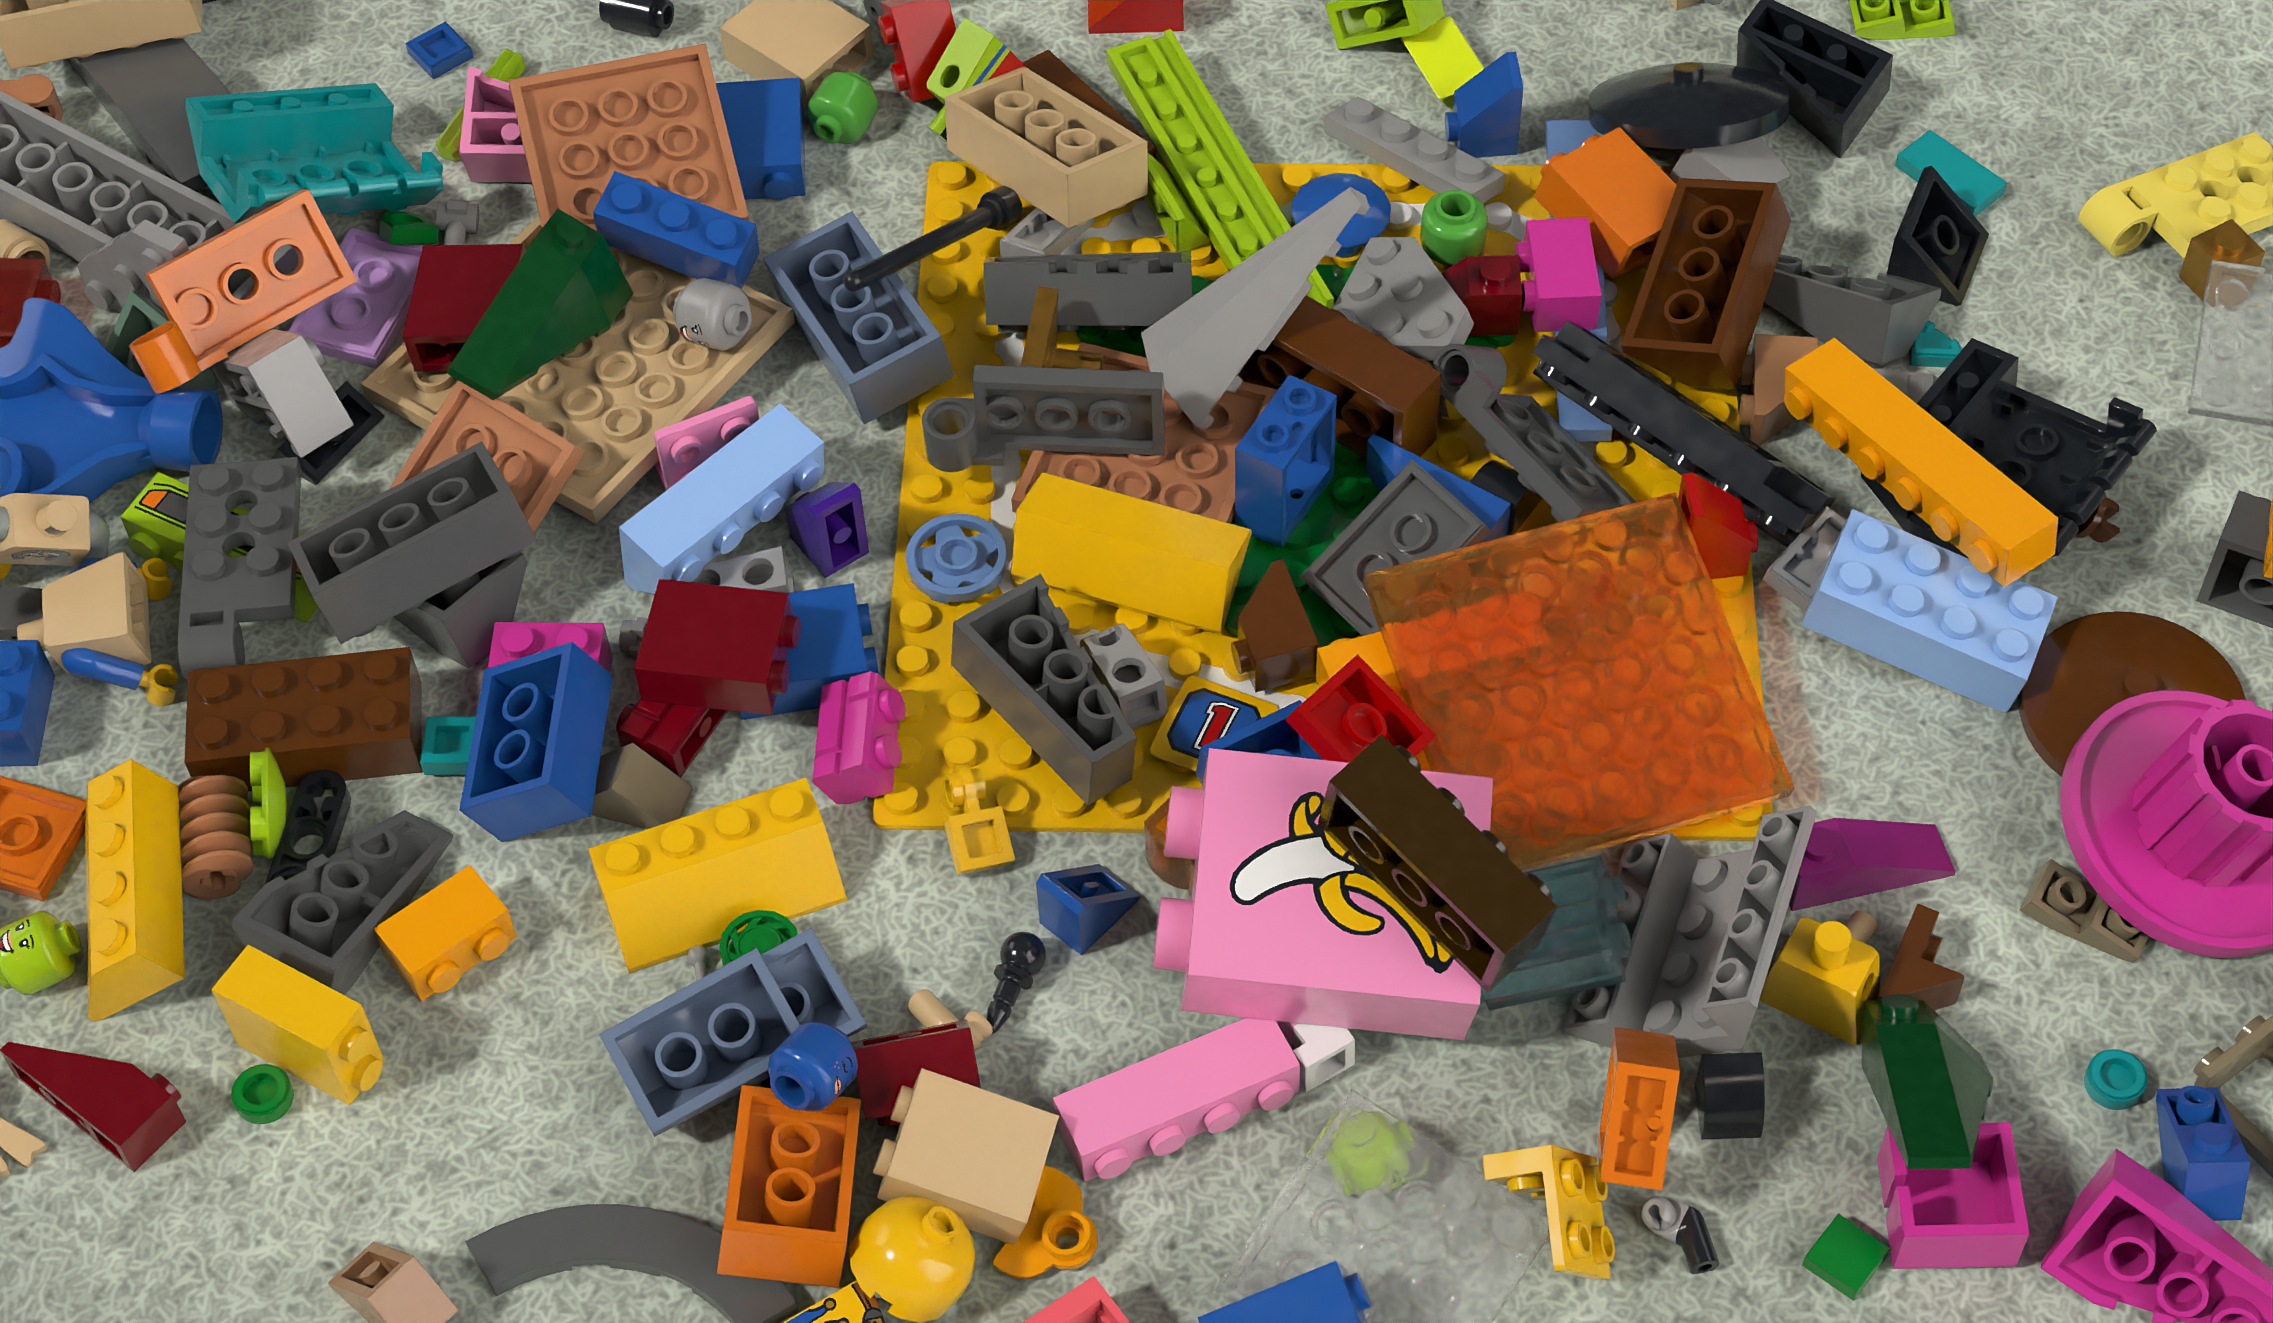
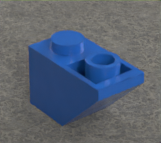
[2156,1086,2251,1221]

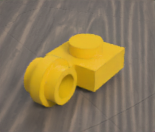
[943,765,1015,876]

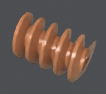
[178,775,254,900]

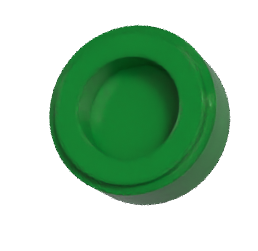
[231,1064,294,1124]

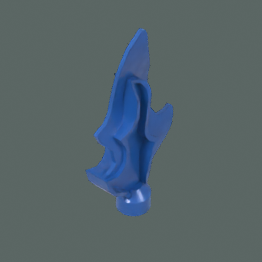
[0,298,223,504]

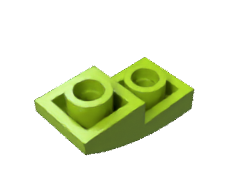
[1848,0,1955,40]

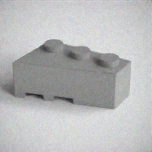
[210,329,354,458]

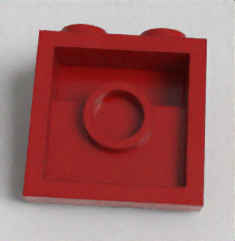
[1286,654,1436,763]

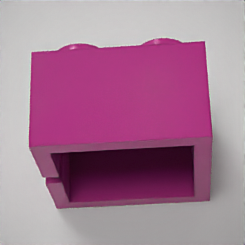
[1877,1122,2029,1269]

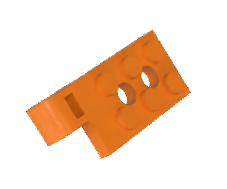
[129,189,357,394]

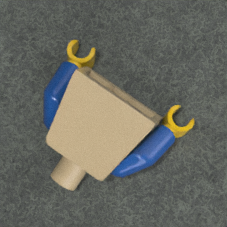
[17,552,178,707]

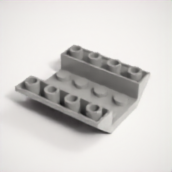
[1563,806,1817,1058]

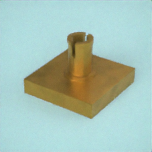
[1020,286,1103,370]

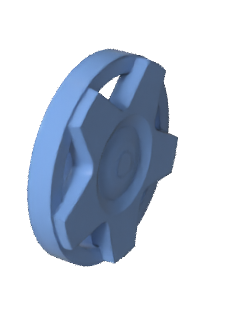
[906,514,1007,604]

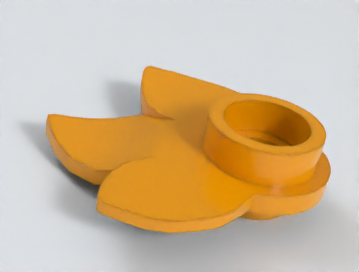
[993,1165,1098,1279]

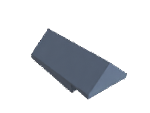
[599,928,867,1137]

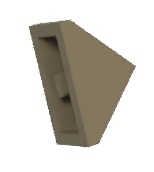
[591,743,693,829]

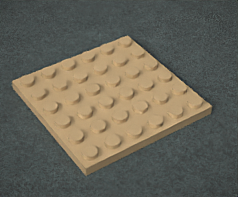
[361,216,795,524]

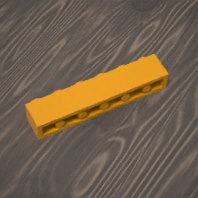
[1784,338,2058,587]

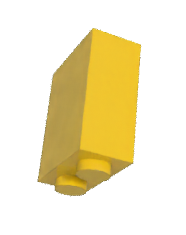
[211,945,384,1106]

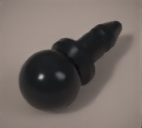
[987,931,1046,1034]

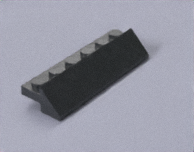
[1532,320,1836,548]

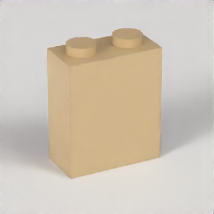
[720,0,874,110]
[873,1068,1059,1245]

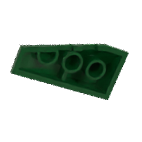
[447,208,633,400]
[1861,994,1993,1169]

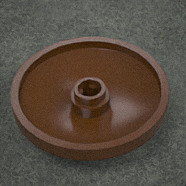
[2018,611,2246,777]

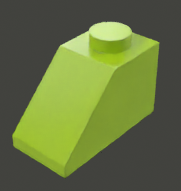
[1325,0,1446,50]

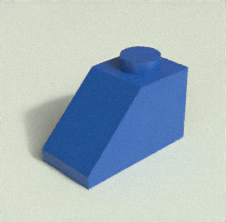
[1445,52,1524,158]

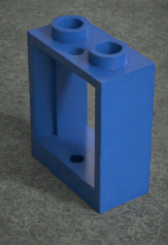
[1235,375,1337,549]

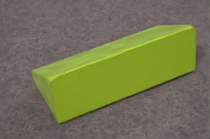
[1143,152,1211,251]

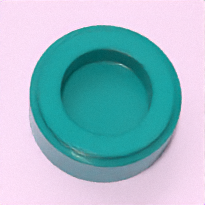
[2084,1049,2148,1110]

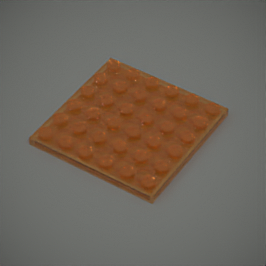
[1362,492,1795,871]

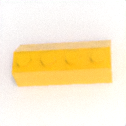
[85,759,185,1021]
[588,777,847,974]

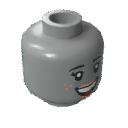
[673,278,752,351]

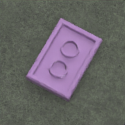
[286,227,425,368]

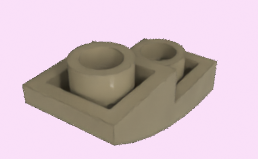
[2019,859,2149,963]

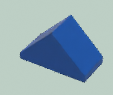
[1036,864,1141,956]

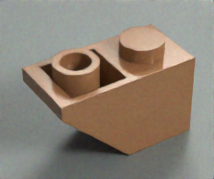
[1739,334,1818,446]

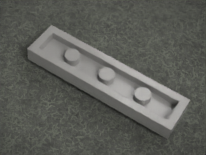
[1324,96,1505,203]

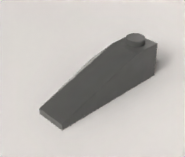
[232,810,453,995]

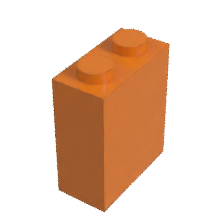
[1533,127,1677,279]

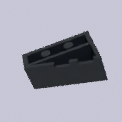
[1737,0,1893,158]

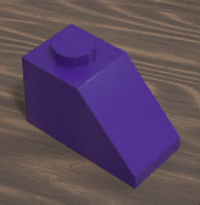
[785,482,869,578]

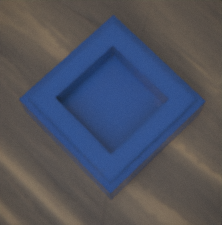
[405,21,473,80]

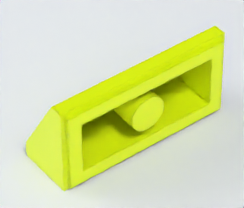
[1400,16,1485,111]

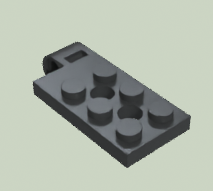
[1432,344,1646,530]
[922,365,1165,472]
[177,457,302,680]

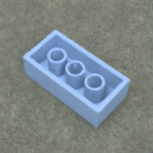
[1800,509,2058,713]

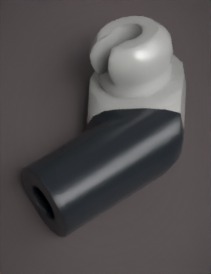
[1641,1196,1720,1275]

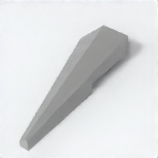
[1141,187,1369,430]

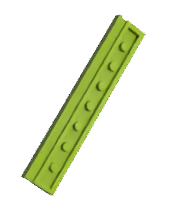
[1106,29,1334,309]

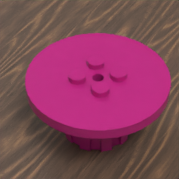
[2060,690,2273,958]

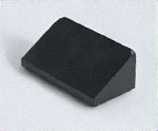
[271,381,385,485]

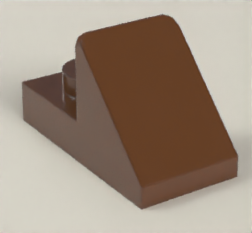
[1877,903,1965,1010]

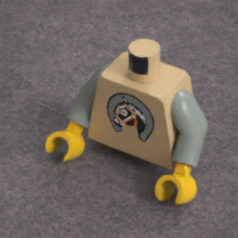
[0,493,110,566]

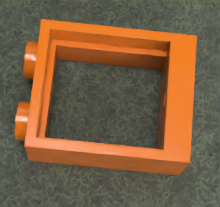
[1598,1027,1680,1191]

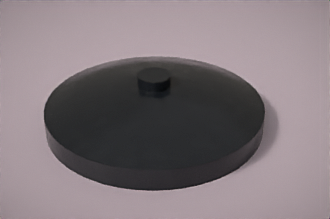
[1589,62,1789,149]

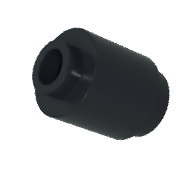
[599,0,674,37]

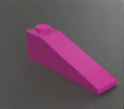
[2041,1149,2273,1323]

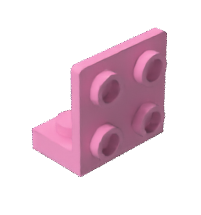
[653,396,759,491]

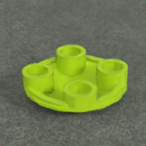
[250,748,287,860]

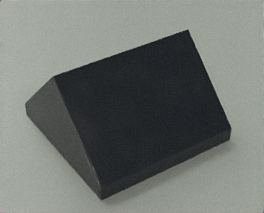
[1886,165,1989,306]

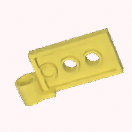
[2078,132,2273,259]

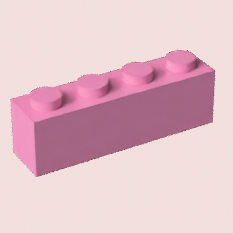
[1053,1018,1300,1182]

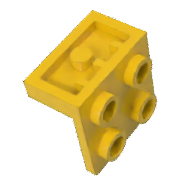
[1482,1144,1615,1280]

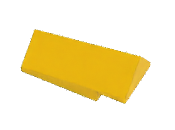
[1011,472,1252,634]

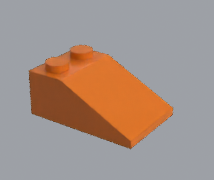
[717,1085,861,1288]

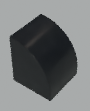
[1470,459,1543,538]
[1694,1052,1765,1140]

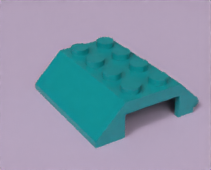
[185,83,444,223]

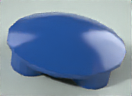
[1291,173,1391,258]

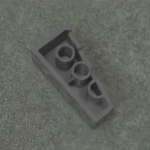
[984,251,1192,333]
[951,573,1137,805]

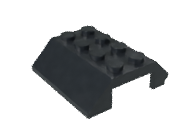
[1861,338,2157,567]

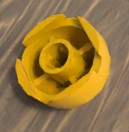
[848,1195,976,1323]

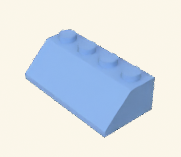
[619,403,824,594]

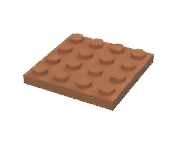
[509,44,749,252]
[1011,342,1278,524]

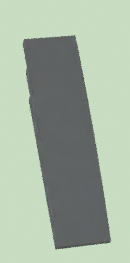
[66,38,231,192]

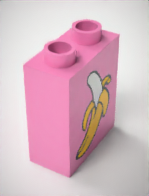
[1153,748,1493,1040]

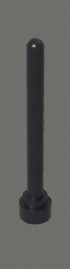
[843,186,1023,292]

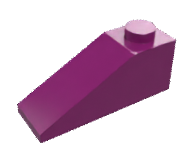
[1789,818,1956,911]

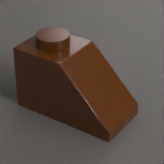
[1231,559,1319,693]

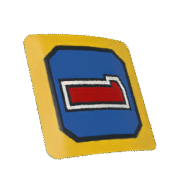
[1150,676,1278,771]

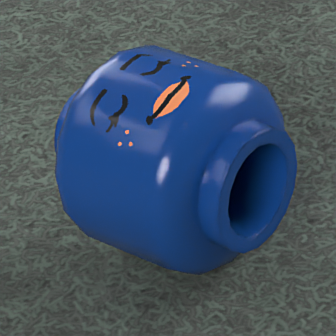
[768,1022,858,1112]

